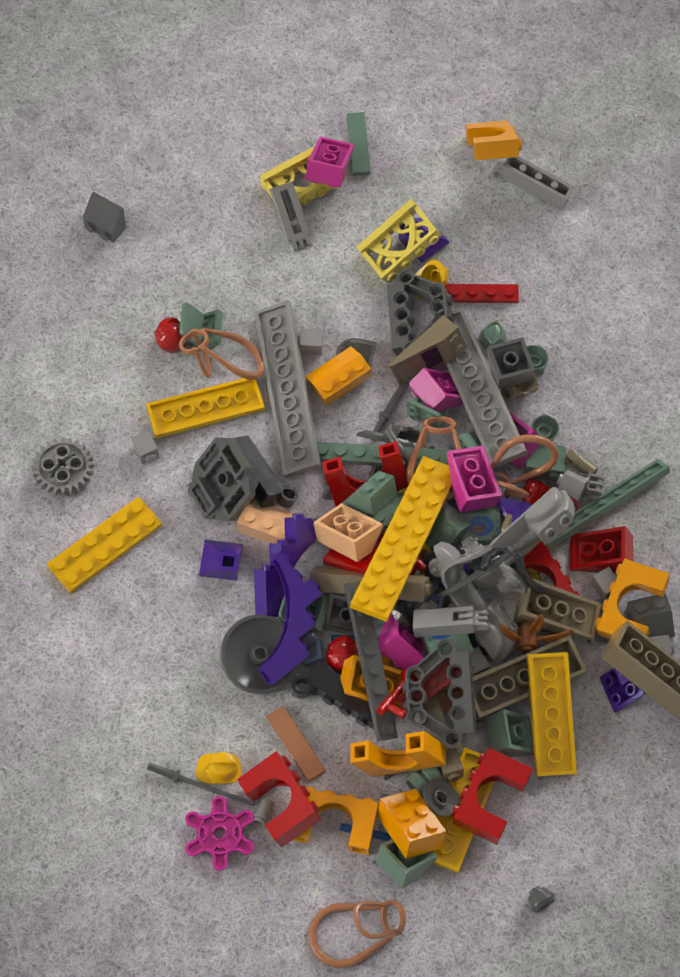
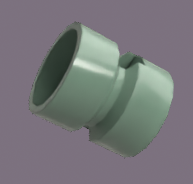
[405,767,443,798]

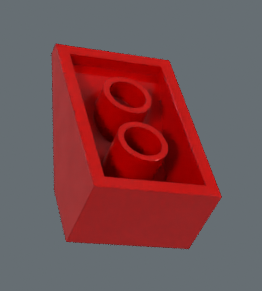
[570,526,633,574]

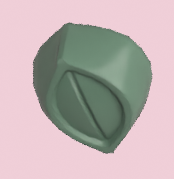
[479,320,507,349]
[527,345,549,374]
[531,414,559,441]

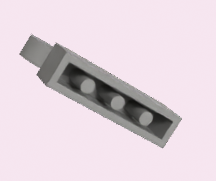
[492,157,574,210]

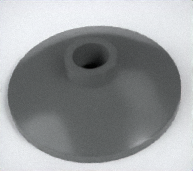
[423,779,459,817]

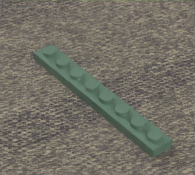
[317,442,451,468]
[542,459,670,550]

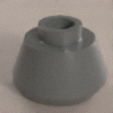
[528,886,555,913]

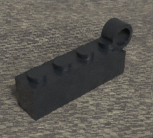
[234,435,298,508]
[292,661,373,728]

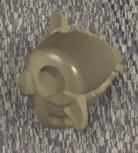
[501,373,539,400]

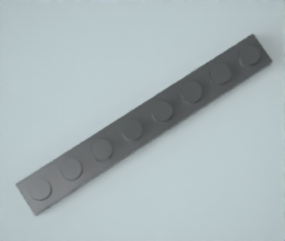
[344,581,398,742]

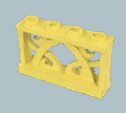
[260,146,344,205]
[356,199,442,283]

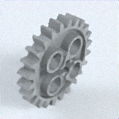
[32,437,94,496]

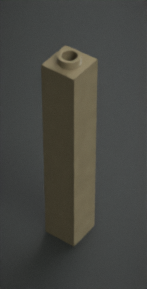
[310,566,432,602]
[414,671,464,782]

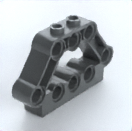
[387,269,455,356]
[402,638,477,750]

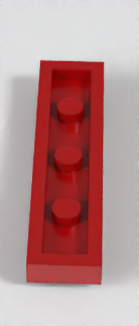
[445,284,519,303]
[396,650,462,715]

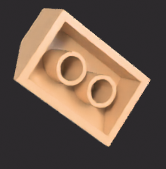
[237,499,294,543]
[314,503,383,562]

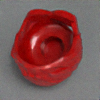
[154,317,186,353]
[326,636,359,674]

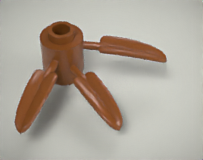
[499,614,573,653]

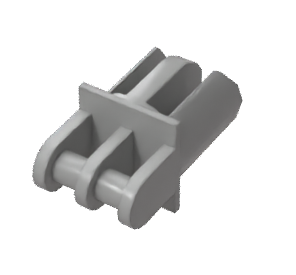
[573,471,604,497]

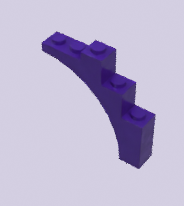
[254,513,317,617]
[257,551,322,685]

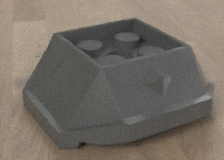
[188,437,260,521]

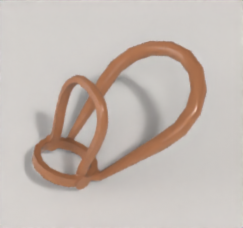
[179,328,265,380]
[406,416,462,502]
[491,435,559,499]
[308,900,406,968]

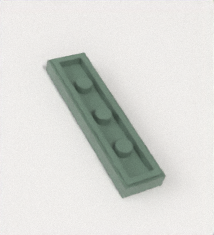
[347,112,371,176]

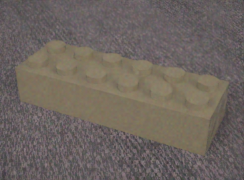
[601,620,680,720]
[460,635,587,722]

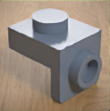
[299,633,325,667]

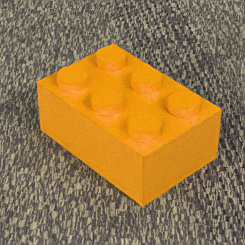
[377,789,446,859]

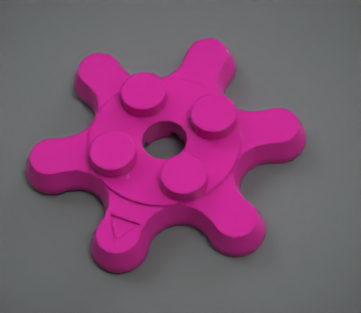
[185,796,254,871]

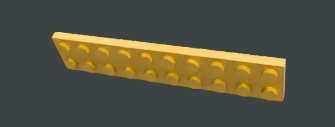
[350,456,452,622]

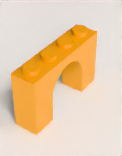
[465,120,522,161]
[595,558,670,639]
[350,731,446,777]
[293,786,379,855]

